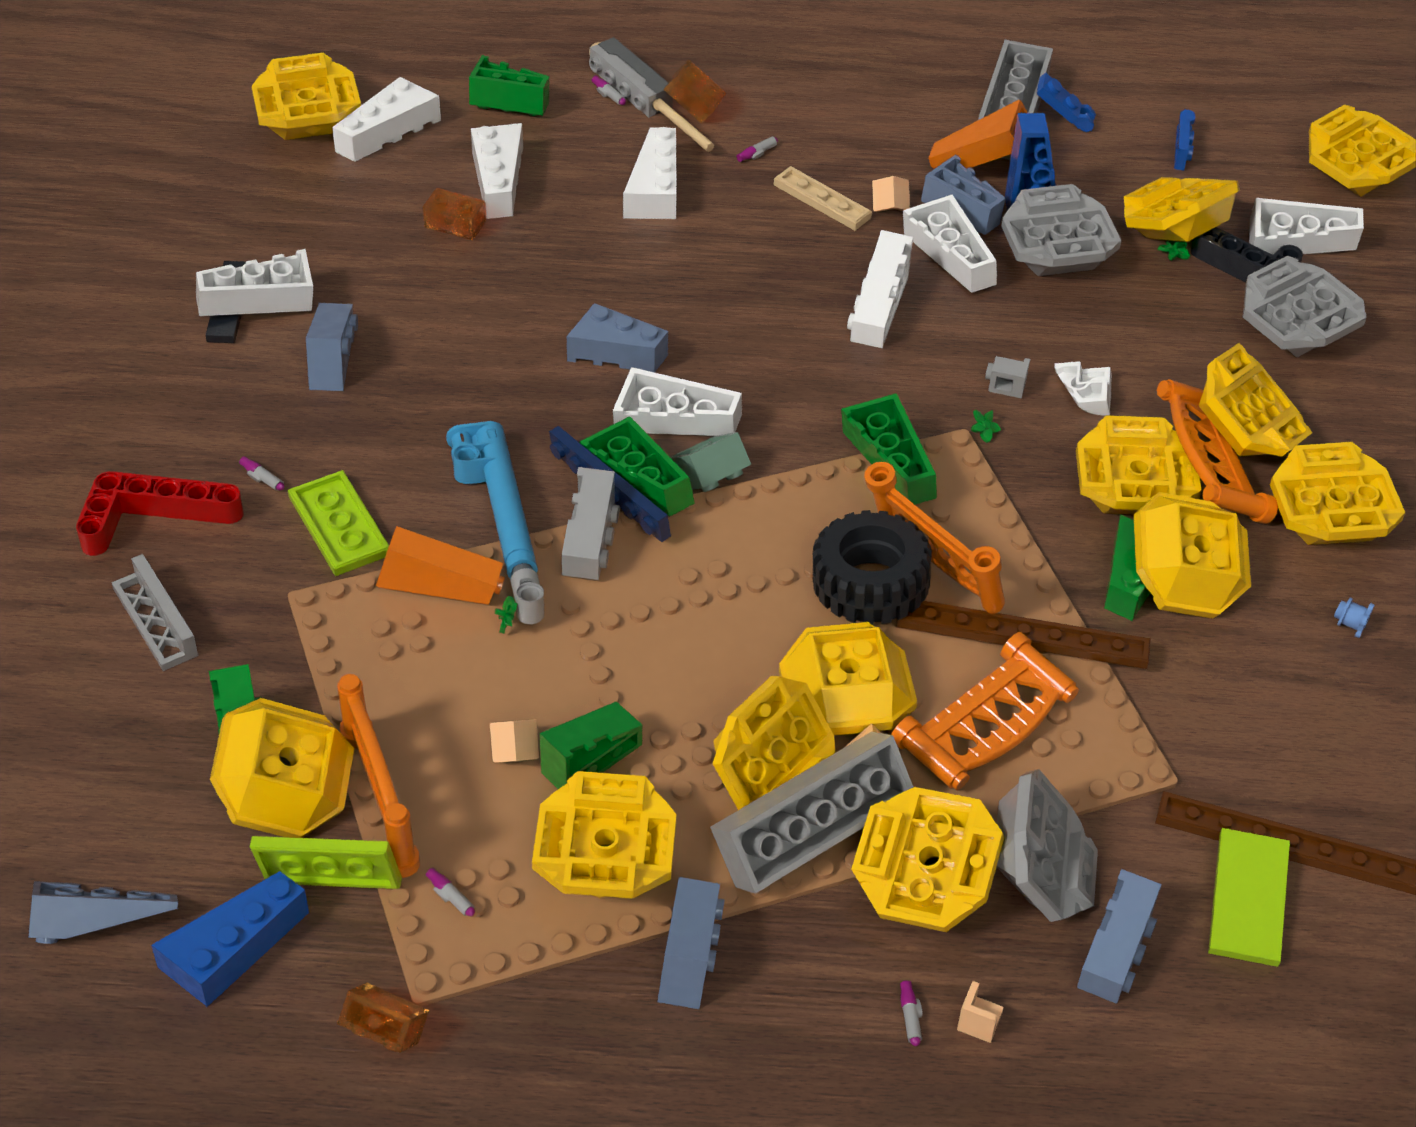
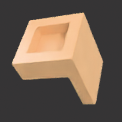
[872,176,910,212]
[490,719,539,763]
[957,981,1004,1043]

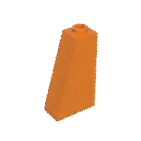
[928,100,1028,169]
[376,526,505,605]

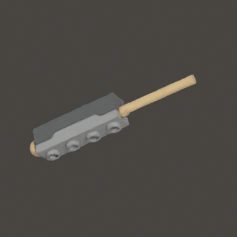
[589,37,714,152]

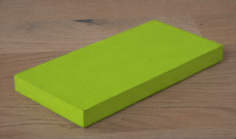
[288,470,389,576]
[1208,828,1290,967]
[249,836,402,889]

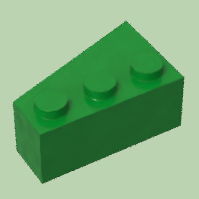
[469,55,549,116]
[1104,514,1150,621]
[209,664,262,733]
[540,701,643,789]

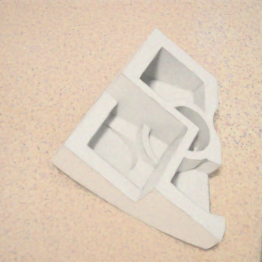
[1055,361,1112,416]

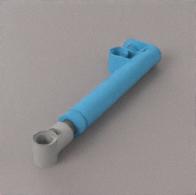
[446,421,544,624]

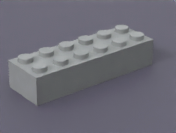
[977,40,1053,160]
[710,732,913,894]

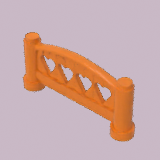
[1157,379,1278,524]
[864,462,1005,614]
[891,632,1079,791]
[337,674,420,878]

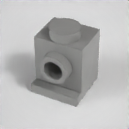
[985,356,1030,398]

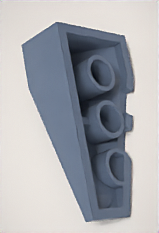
[28,881,178,944]

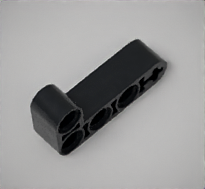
[1190,227,1303,282]

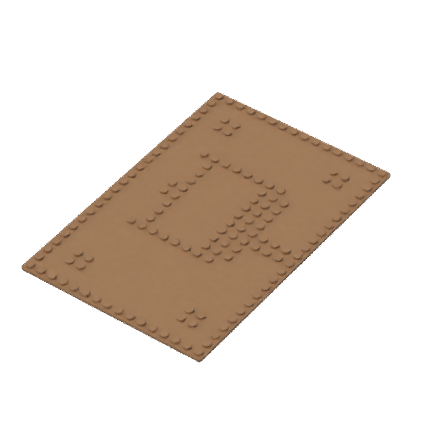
[288,429,1178,1007]

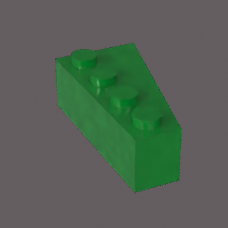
[841,393,937,505]
[579,416,695,517]

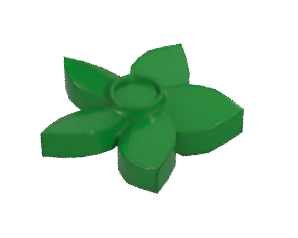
[1158,240,1190,261]
[971,410,1001,443]
[494,596,518,634]

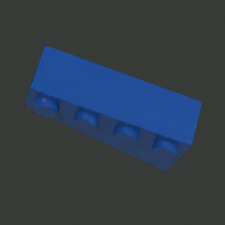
[1005,113,1056,211]
[151,871,309,1007]

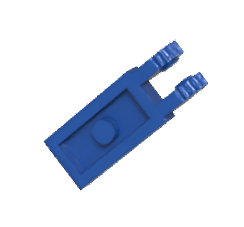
[1037,73,1096,132]
[1174,109,1196,171]

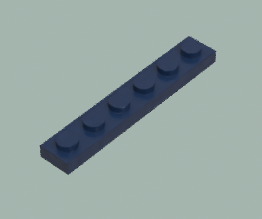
[549,426,671,542]

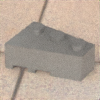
[562,467,620,580]

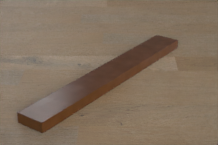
[897,601,1151,669]
[1155,791,1416,895]

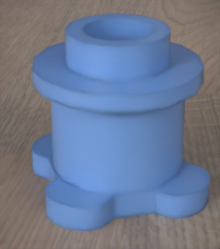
[1334,597,1375,638]

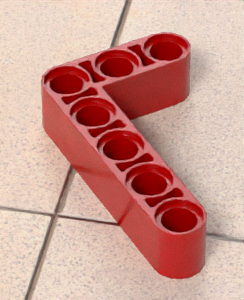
[76,471,244,556]

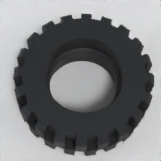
[813,510,932,625]

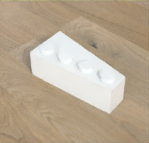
[332,77,441,162]
[471,123,523,219]
[623,127,676,219]
[903,195,997,293]
[1249,198,1364,255]
[847,230,913,348]
[196,249,313,316]
[613,367,742,436]

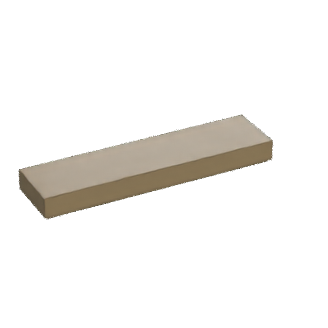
[774,166,872,231]

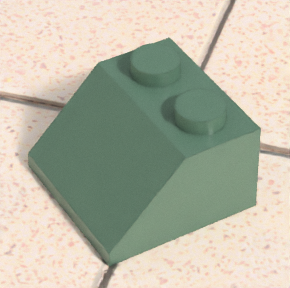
[670,432,751,492]

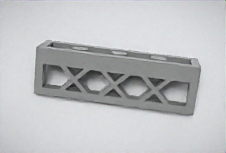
[111,554,198,671]

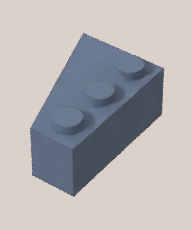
[921,154,1005,235]
[306,303,358,391]
[566,303,668,373]
[1077,869,1162,1004]
[657,877,725,1009]

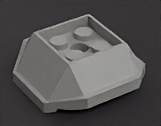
[1001,184,1121,276]
[1243,256,1367,357]
[997,769,1098,922]

